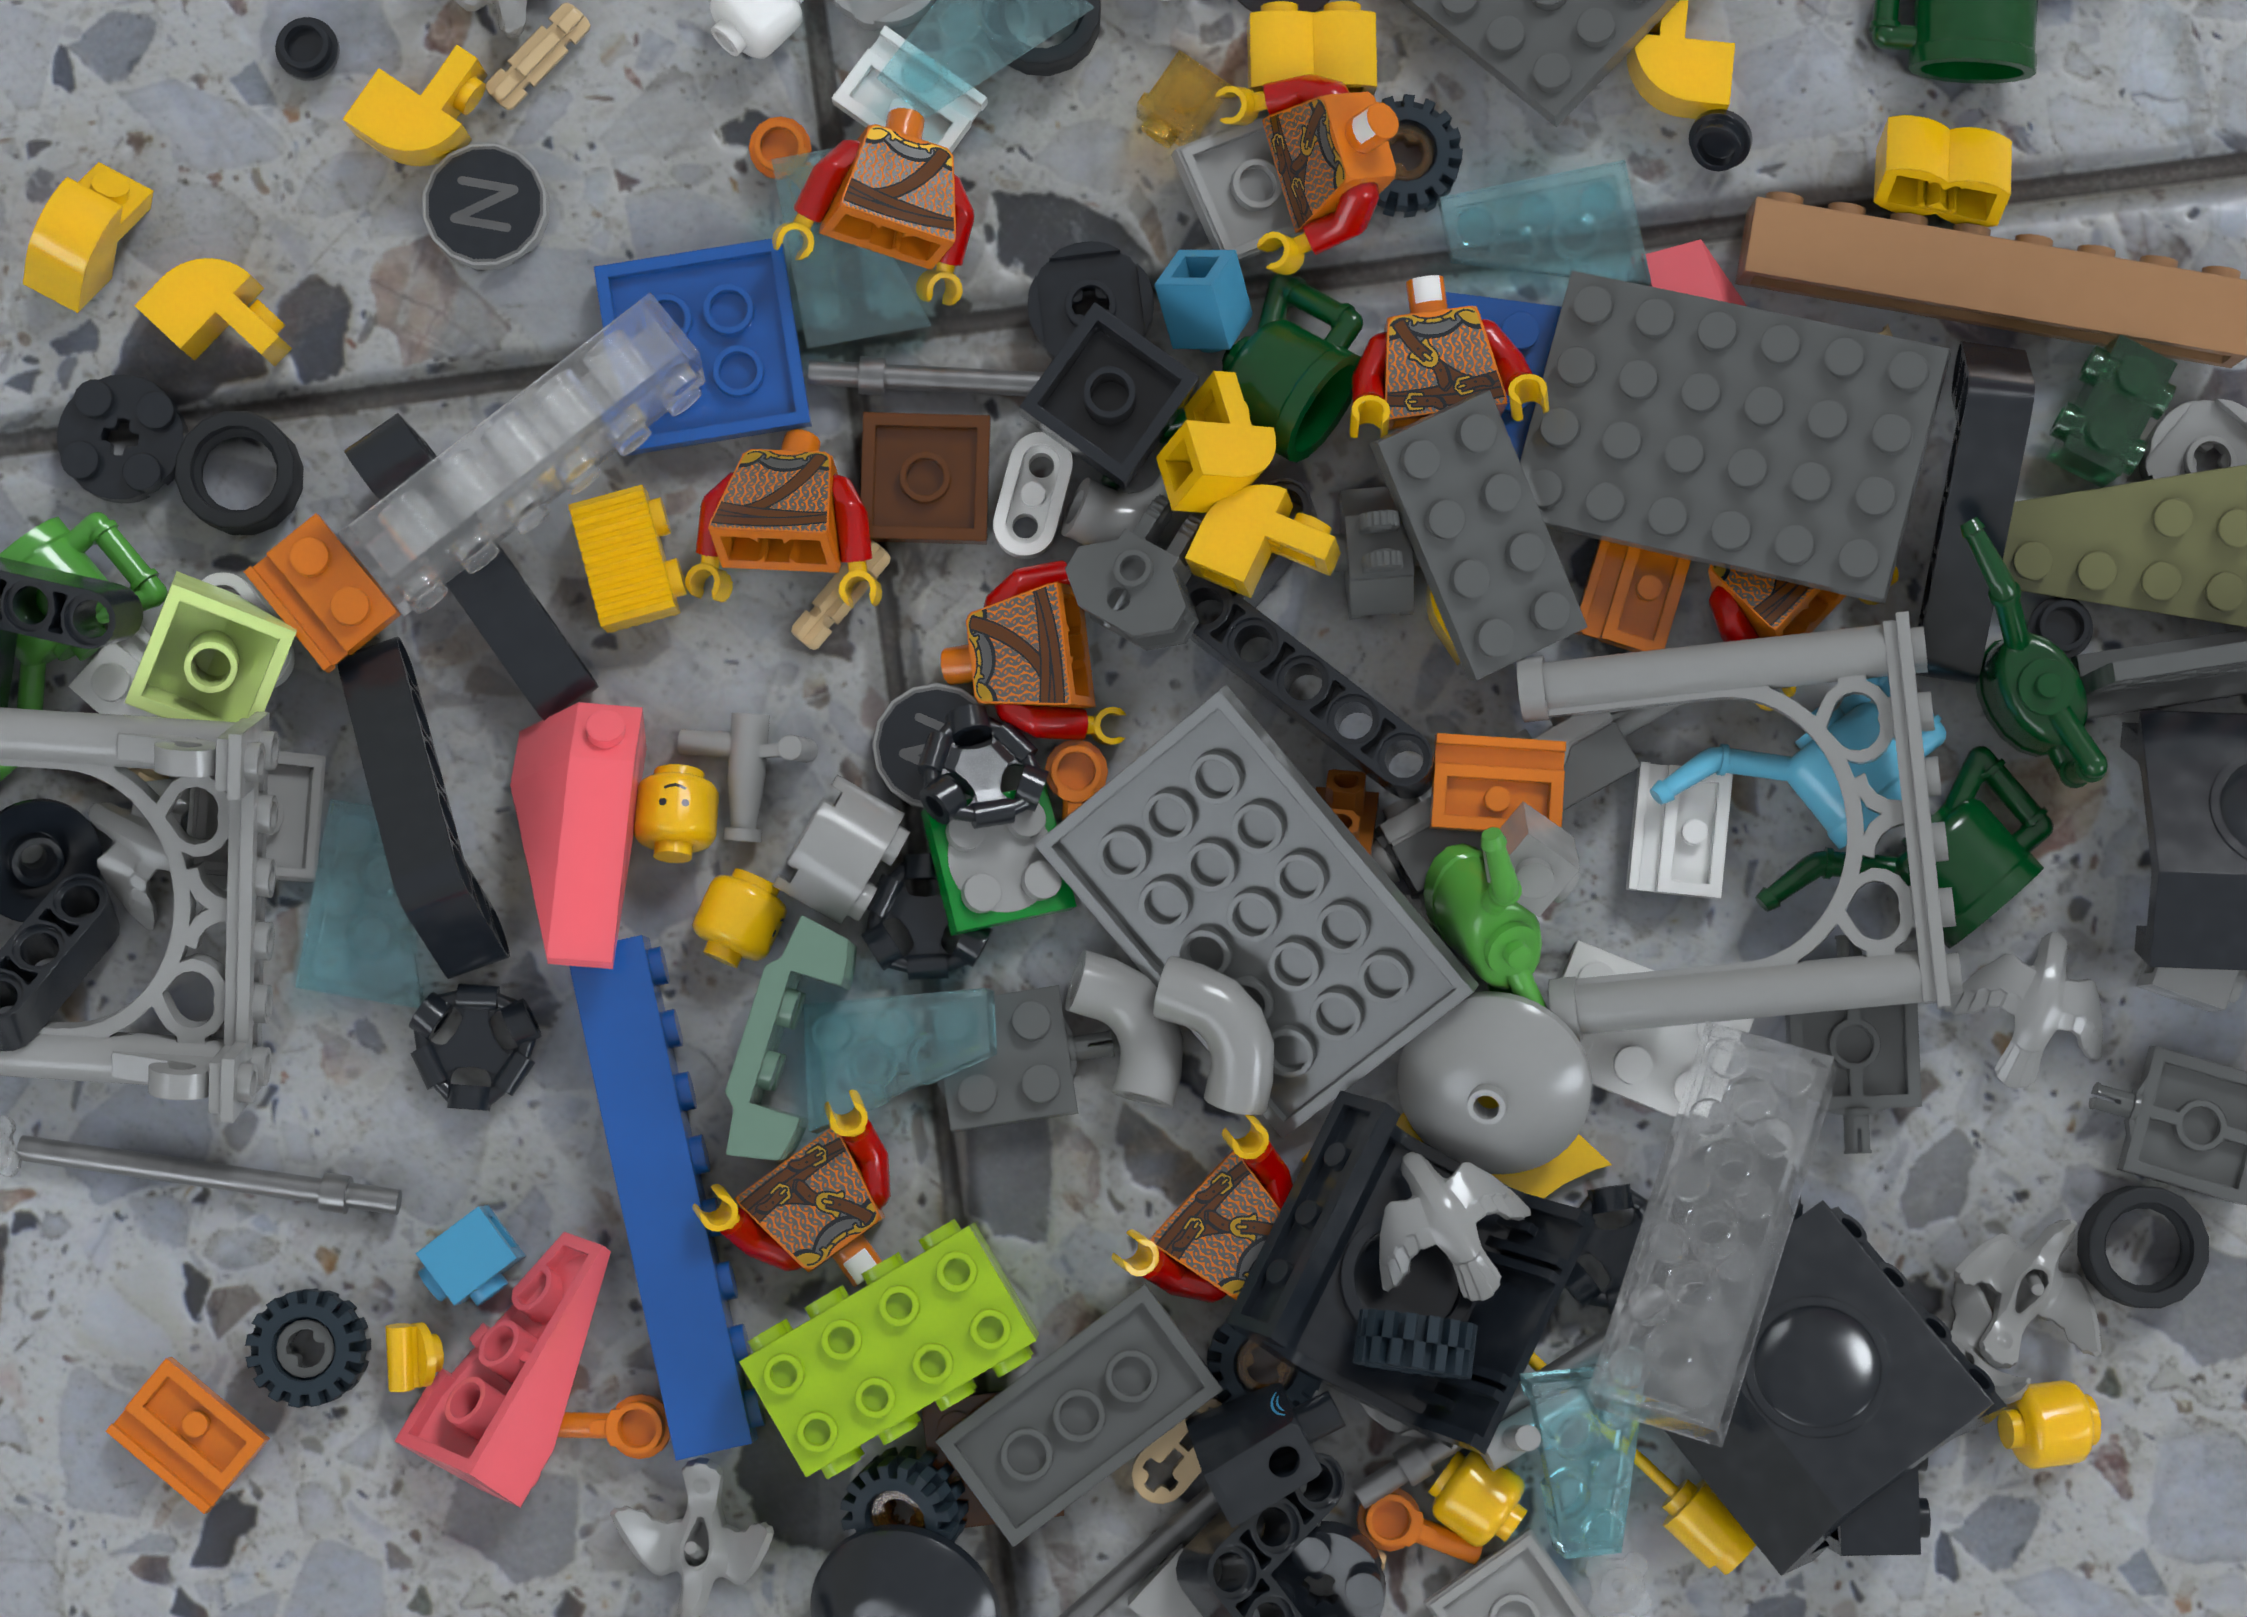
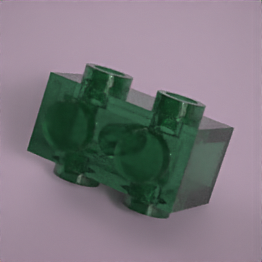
[2046,334,2178,488]

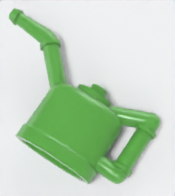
[0,512,168,782]
[1423,827,1547,1008]

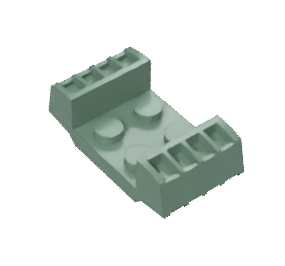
[725,915,857,1160]

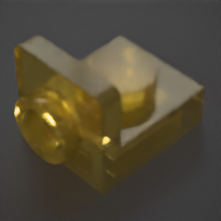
[1137,50,1231,148]

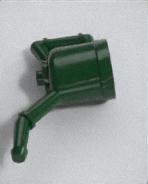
[1869,0,2038,84]
[1101,274,1364,490]
[1959,517,2108,789]
[1755,746,2054,949]

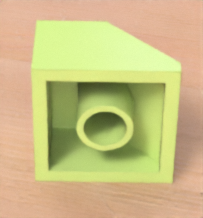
[124,571,297,722]

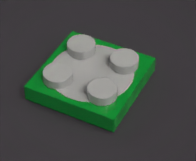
[921,784,1077,936]

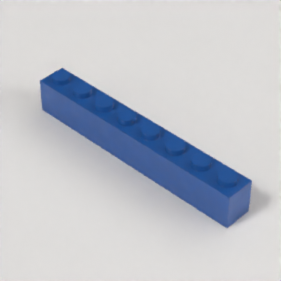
[569,935,766,1461]

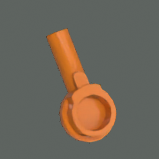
[749,116,814,190]
[1044,740,1108,820]
[557,1393,671,1459]
[1356,1488,1483,1565]

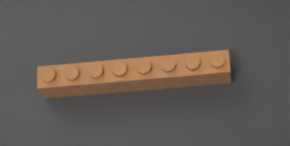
[1735,191,2247,368]

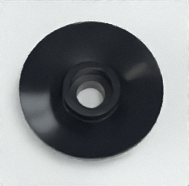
[0,798,102,922]

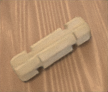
[485,2,591,110]
[791,540,891,650]

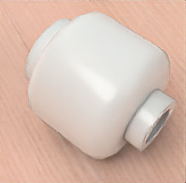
[710,0,804,59]

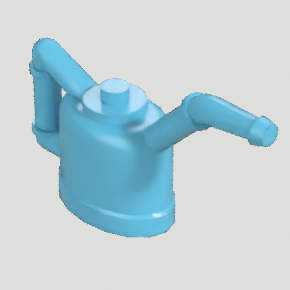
[1650,676,1946,850]

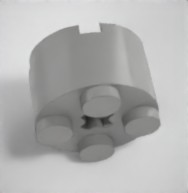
[773,774,910,924]

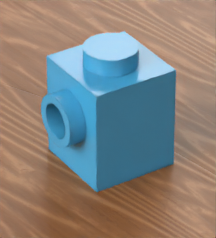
[1154,250,1253,353]
[415,1205,526,1307]

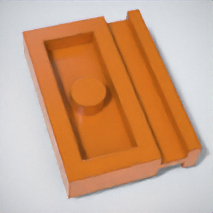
[243,513,401,673]
[1574,540,1691,652]
[1429,733,1567,832]
[105,1357,270,1514]

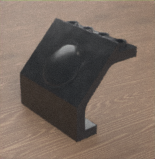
[2120,710,2247,970]
[1225,1090,1596,1455]
[1616,1200,2007,1576]

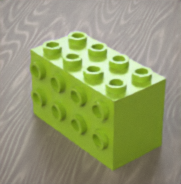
[739,1219,1039,1479]

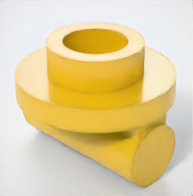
[385,1322,444,1392]

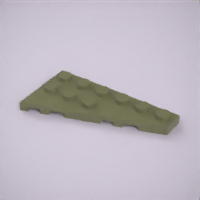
[2003,464,2247,627]

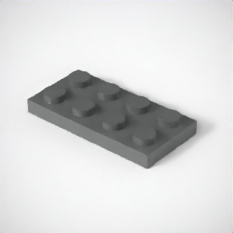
[1369,390,1587,680]
[935,1283,1223,1547]

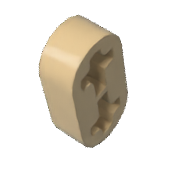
[1131,1397,1222,1504]

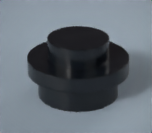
[275,17,340,81]
[1688,109,1753,172]
[2028,597,2093,659]

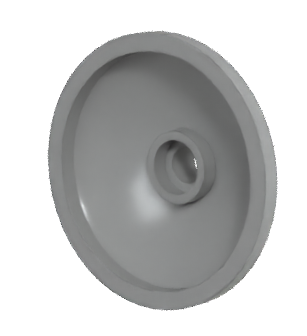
[1397,991,1592,1174]

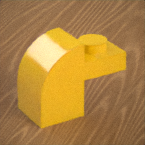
[1626,0,1735,119]
[343,45,487,166]
[23,162,154,313]
[134,258,292,366]
[1156,371,1276,513]
[1185,484,1341,598]

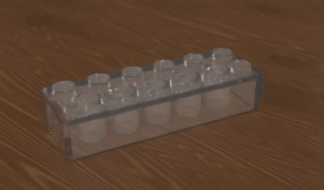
[338,292,705,617]
[1588,1021,1837,1447]

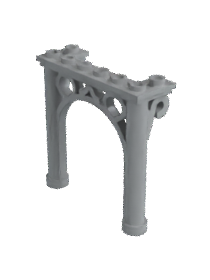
[1517,611,1963,1041]
[0,707,279,1123]

